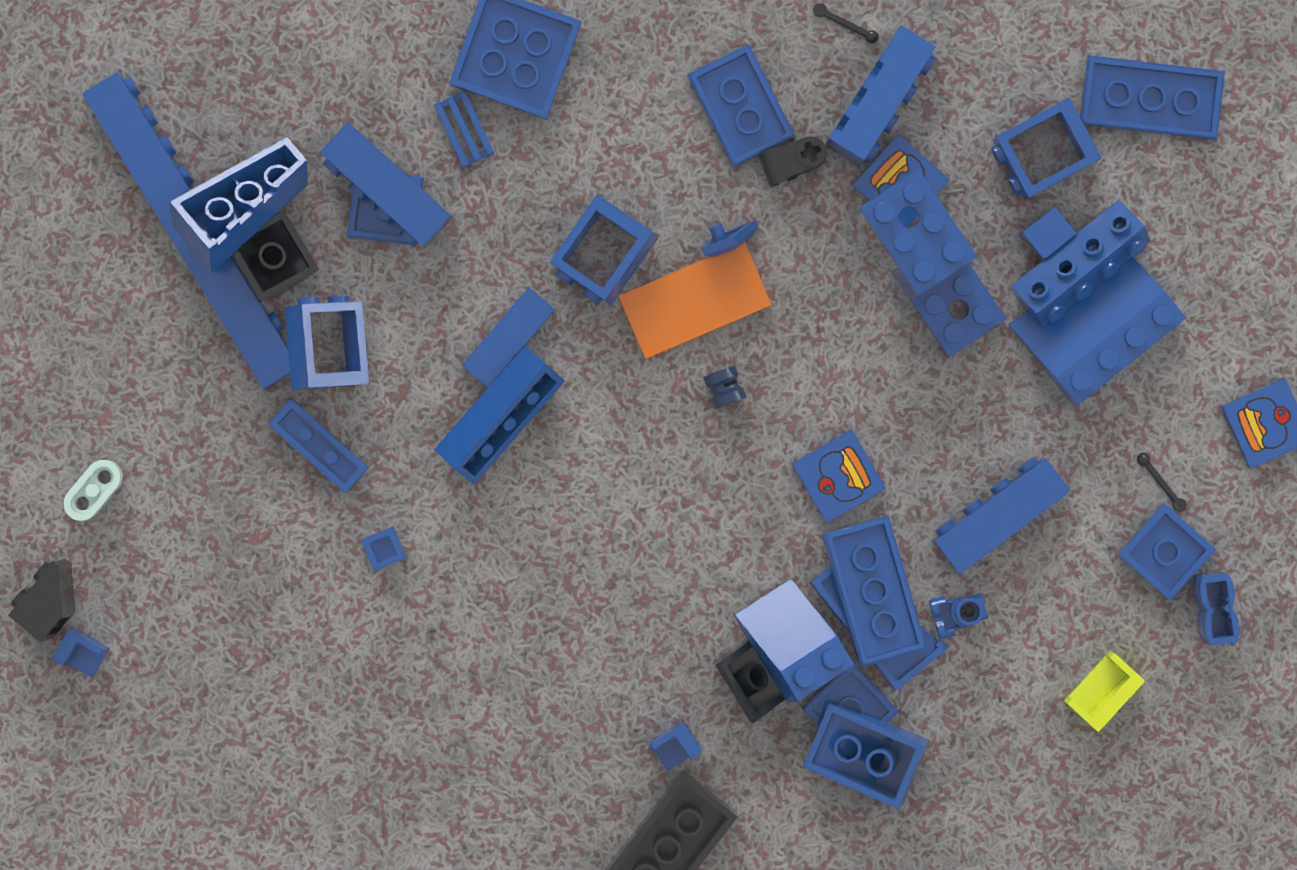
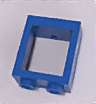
[991,98,1102,200]
[550,194,658,306]
[285,296,369,390]

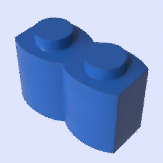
[1193,572,1240,646]

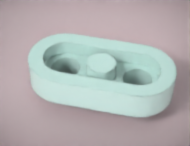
[64,460,123,521]

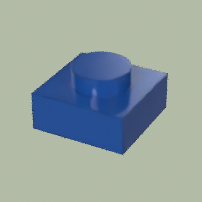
[361,526,407,571]

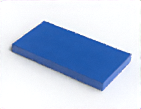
[1080,55,1225,140]
[821,515,927,668]

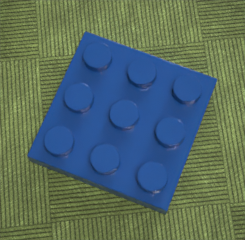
[449,0,582,120]

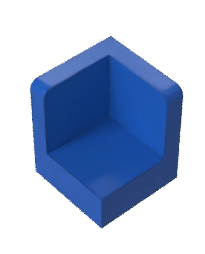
[1019,207,1077,259]
[51,627,110,677]
[649,720,702,770]

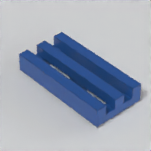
[434,90,494,168]

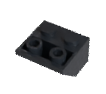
[8,559,76,642]

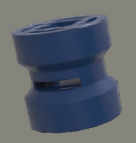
[703,365,747,409]

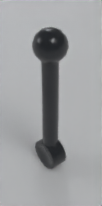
[813,3,879,44]
[1137,453,1187,512]

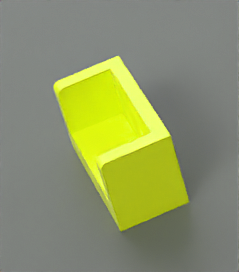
[1064,651,1145,732]

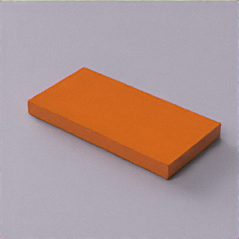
[618,242,772,359]

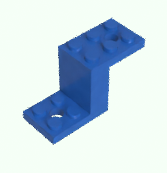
[859,169,1006,357]

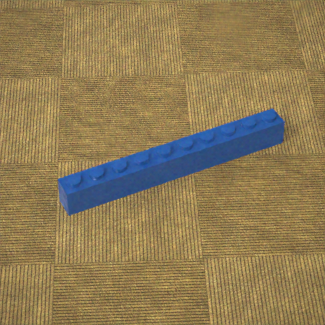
[82,72,290,389]

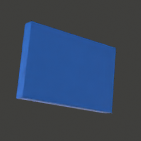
[687,44,795,168]

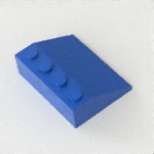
[1009,257,1186,405]

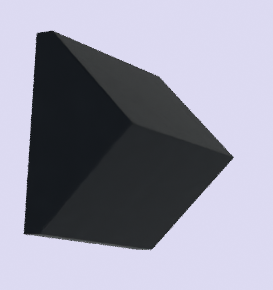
[231,210,319,303]
[714,640,785,724]

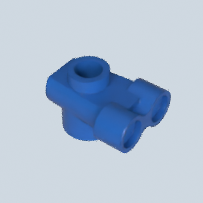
[929,594,988,640]

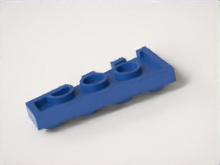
[809,566,949,691]

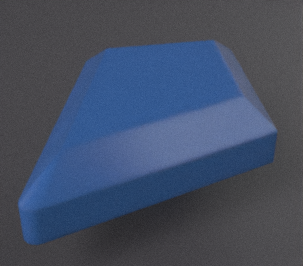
[701,219,758,257]

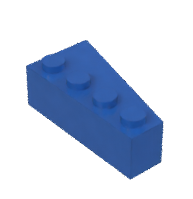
[825,25,937,167]
[170,137,308,273]

